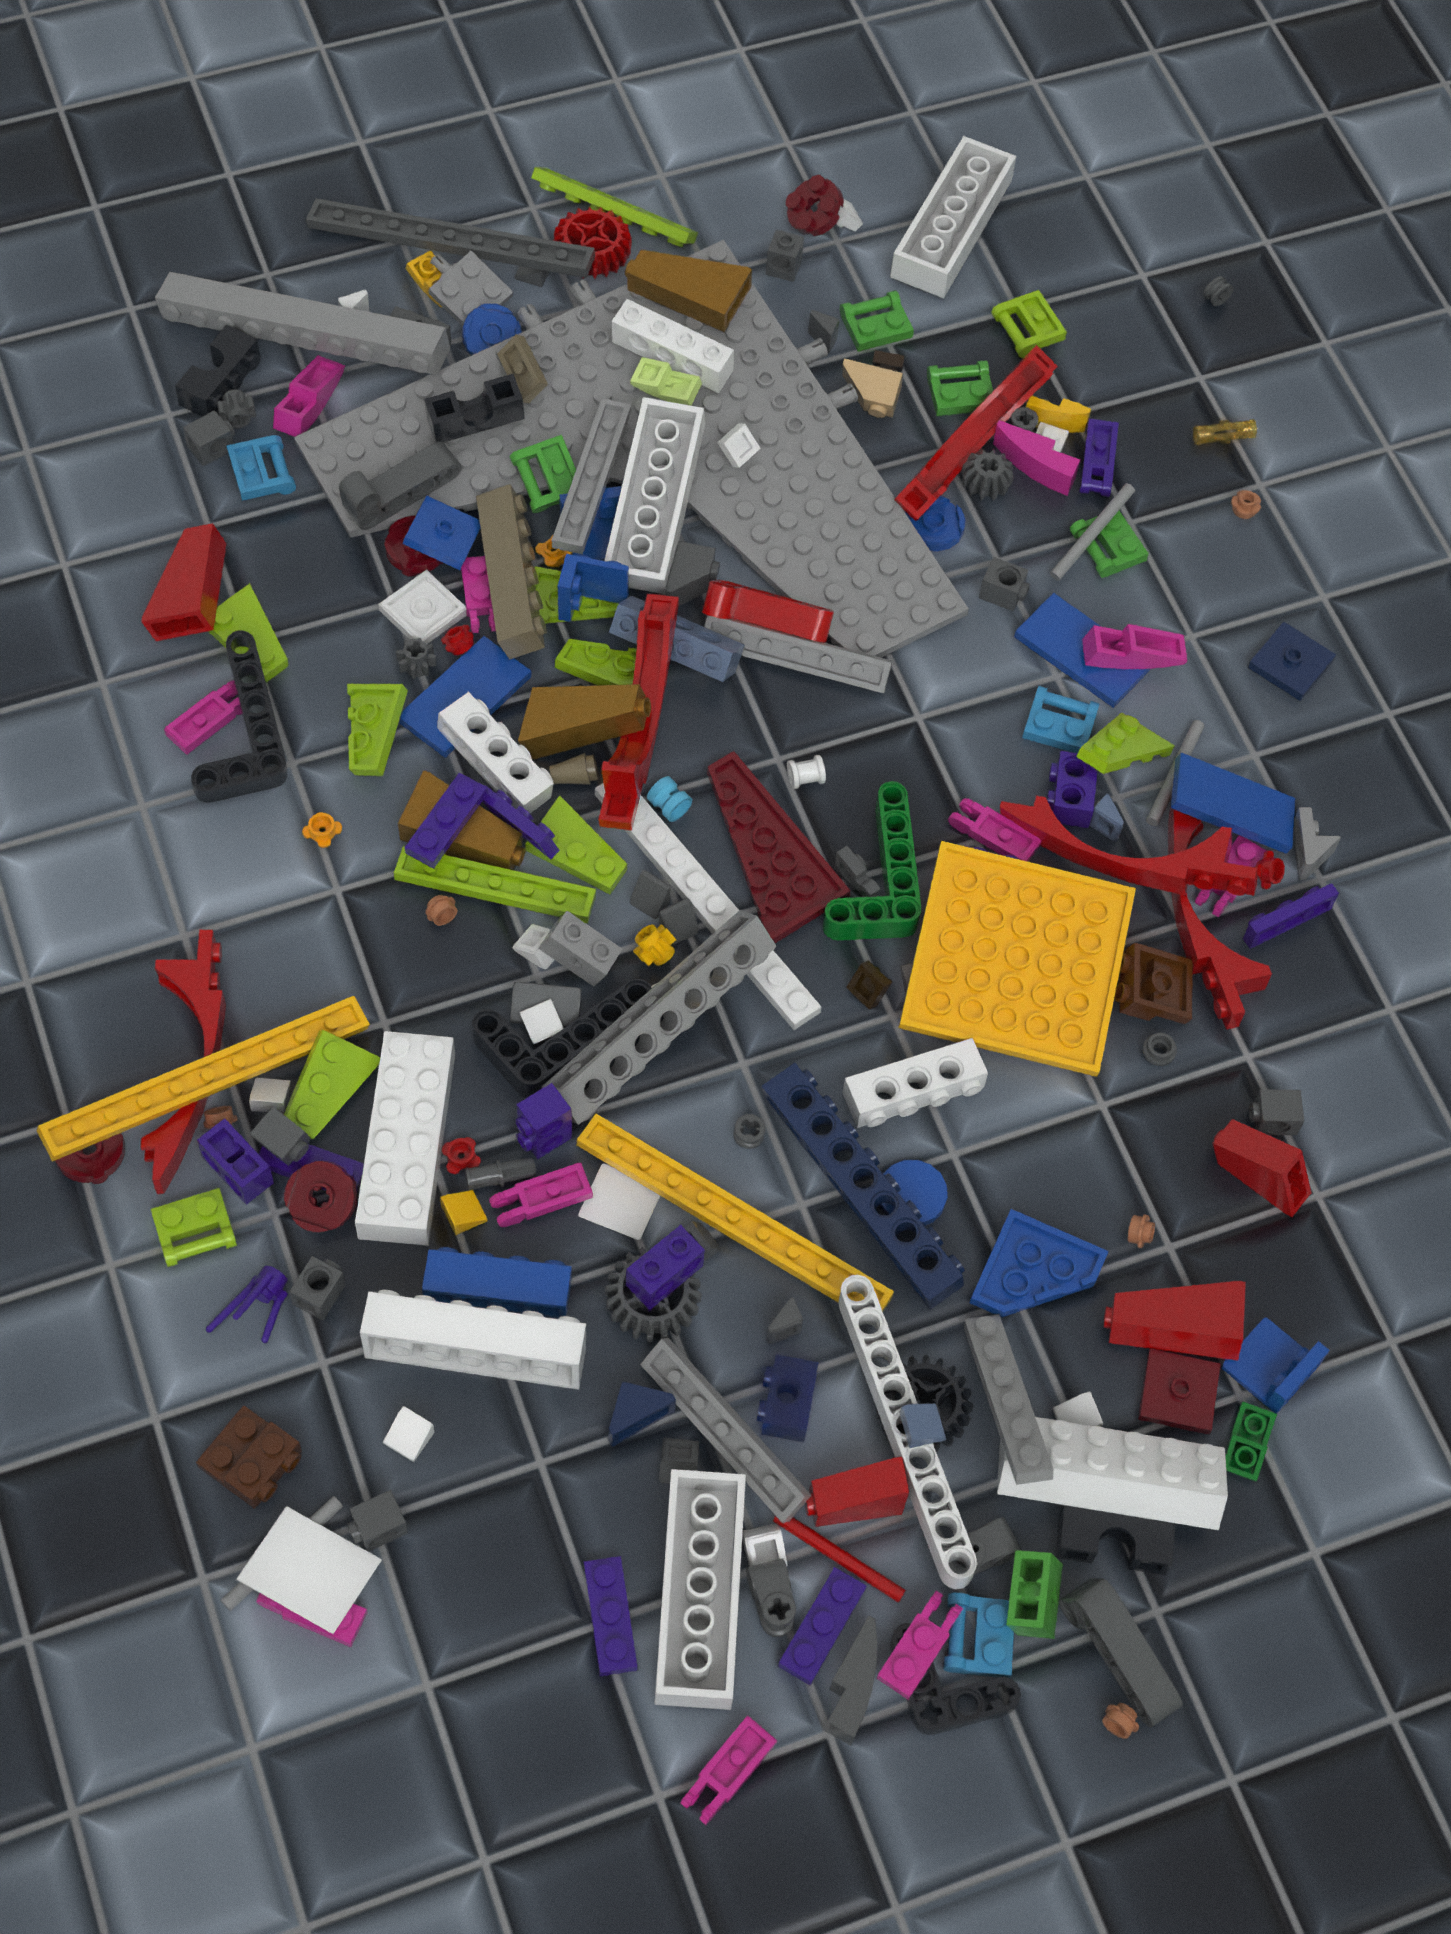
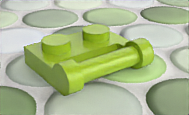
[991,290,1067,358]
[150,1188,237,1267]

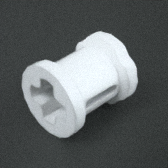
[787,755,826,789]

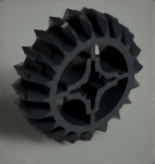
[874,1355,973,1452]

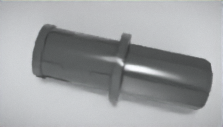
[465,1157,536,1190]

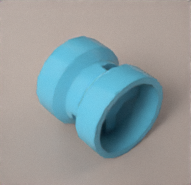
[647,776,693,822]

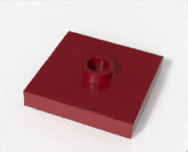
[1138,1349,1221,1435]

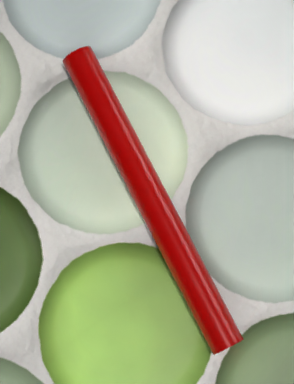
[773,1516,906,1603]

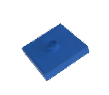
[403,495,481,570]

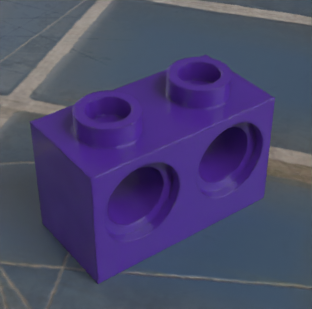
[1047,751,1098,828]
[515,1083,572,1160]
[197,1118,274,1205]
[626,1225,705,1310]

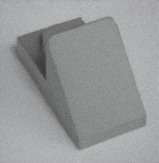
[1293,807,1341,880]

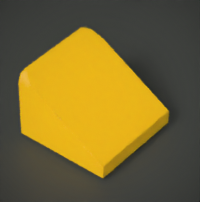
[440,1190,488,1235]

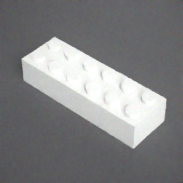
[890,136,1016,298]
[605,397,706,594]
[355,1031,455,1246]
[360,1290,586,1390]
[997,1417,1228,1530]
[655,1469,746,1710]

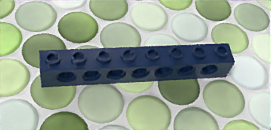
[761,1062,965,1310]

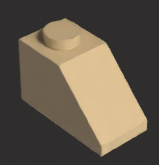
[843,358,903,418]

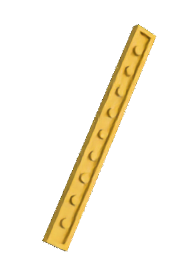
[37,996,370,1162]
[577,1114,894,1311]

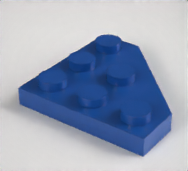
[969,1209,1109,1317]

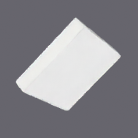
[378,570,467,645]

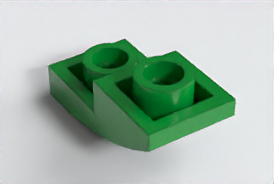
[1225,1401,1277,1482]

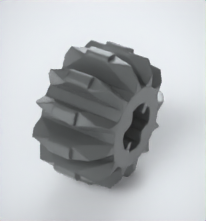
[962,448,1014,501]

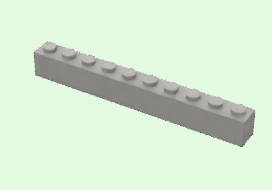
[155,272,450,375]

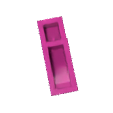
[273,355,345,437]
[993,420,1080,496]
[1082,624,1187,669]

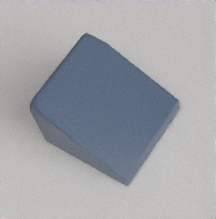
[1090,793,1124,842]
[900,1404,946,1448]

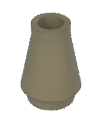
[549,753,599,785]

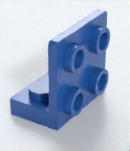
[559,486,621,561]
[558,554,629,622]
[1222,1317,1330,1414]

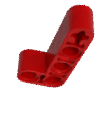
[702,580,834,643]

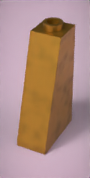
[625,250,752,332]
[518,684,651,759]
[398,770,526,870]

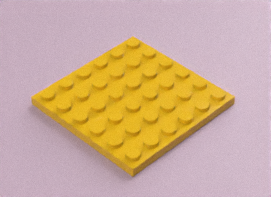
[898,841,1136,1077]

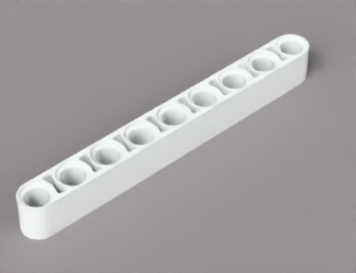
[838,1275,977,1589]

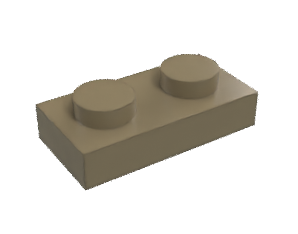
[497,334,548,404]

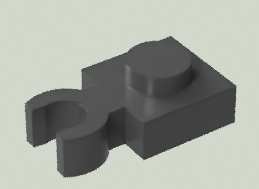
[834,846,880,897]

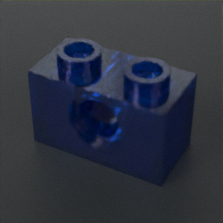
[756,1354,819,1443]

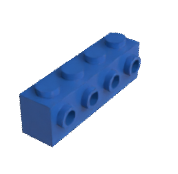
[422,1247,572,1318]

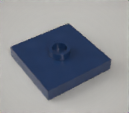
[1248,622,1336,701]

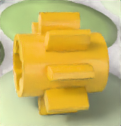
[633,924,676,966]

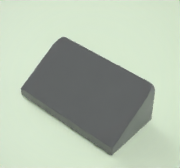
[510,982,582,1028]

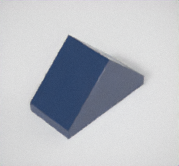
[609,1381,676,1447]

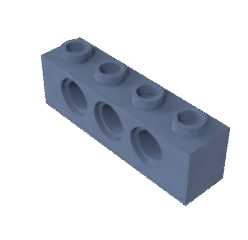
[609,596,745,682]

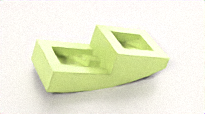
[630,357,702,406]

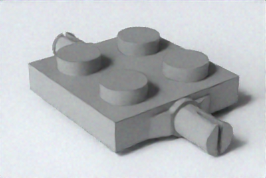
[428,251,513,327]

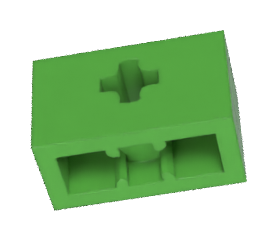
[1006,1550,1063,1639]

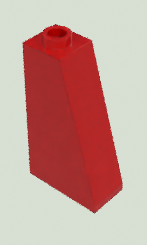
[141,523,227,641]
[1103,1281,1246,1360]

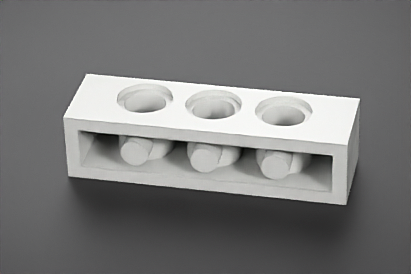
[612,299,734,393]
[437,692,554,813]
[842,1038,988,1128]

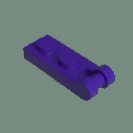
[1079,418,1119,497]

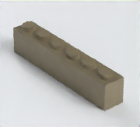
[476,484,547,659]

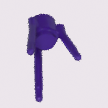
[206,1265,288,1343]

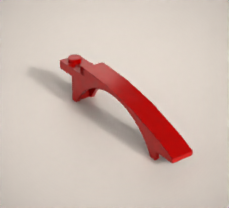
[894,345,1057,521]
[598,594,679,831]
[1000,795,1257,896]
[1168,796,1272,1030]
[141,930,226,1194]

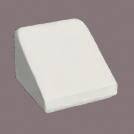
[338,290,369,312]
[512,924,554,969]
[520,999,564,1044]
[249,1078,291,1114]
[1052,1391,1103,1427]
[383,1406,434,1462]
[742,1524,788,1566]

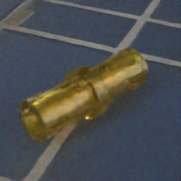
[1193,419,1257,445]

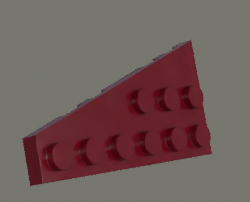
[707,751,851,943]

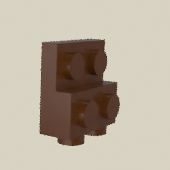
[1114,943,1192,1024]
[196,1405,302,1509]

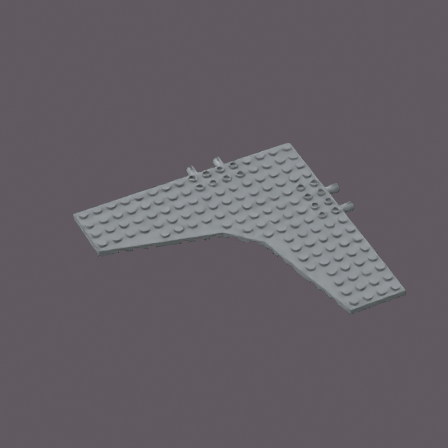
[294,240,969,658]

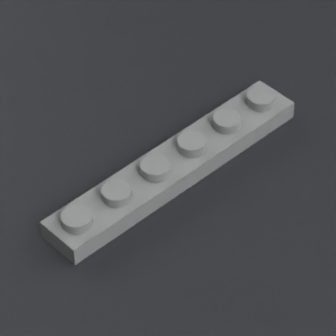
[552,398,631,554]
[705,615,893,693]
[964,1314,1054,1485]
[640,1338,812,1523]

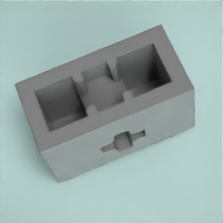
[538,911,622,987]

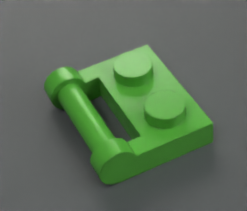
[839,290,914,352]
[927,360,993,416]
[509,435,576,513]
[1070,511,1149,578]

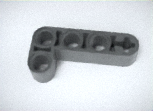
[339,441,462,530]
[1059,1578,1182,1728]

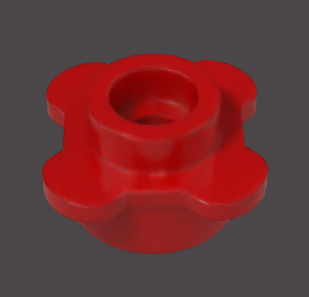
[441,625,474,655]
[1255,850,1285,890]
[442,1137,481,1174]

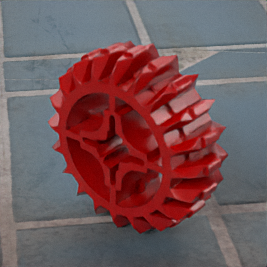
[553,206,632,279]

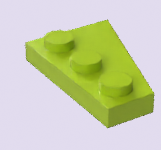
[534,566,618,623]
[208,583,289,683]
[554,639,637,685]
[347,684,408,776]
[1076,712,1175,774]
[525,795,627,895]
[284,1030,380,1139]

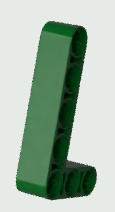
[823,781,921,940]

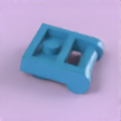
[226,435,296,501]
[1022,686,1100,753]
[943,1592,1014,1678]

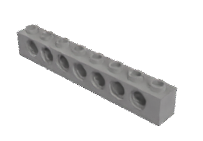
[542,910,777,1125]

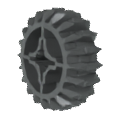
[605,1247,702,1343]

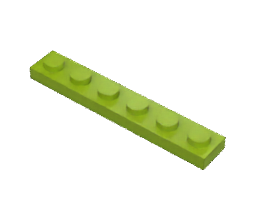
[531,167,698,247]
[394,845,596,924]

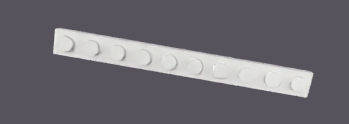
[595,783,821,1030]

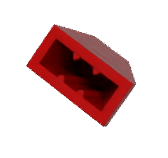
[1213,1119,1311,1217]
[805,1457,909,1527]

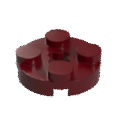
[785,175,844,236]
[384,516,443,577]
[55,1133,125,1184]
[284,1161,357,1232]

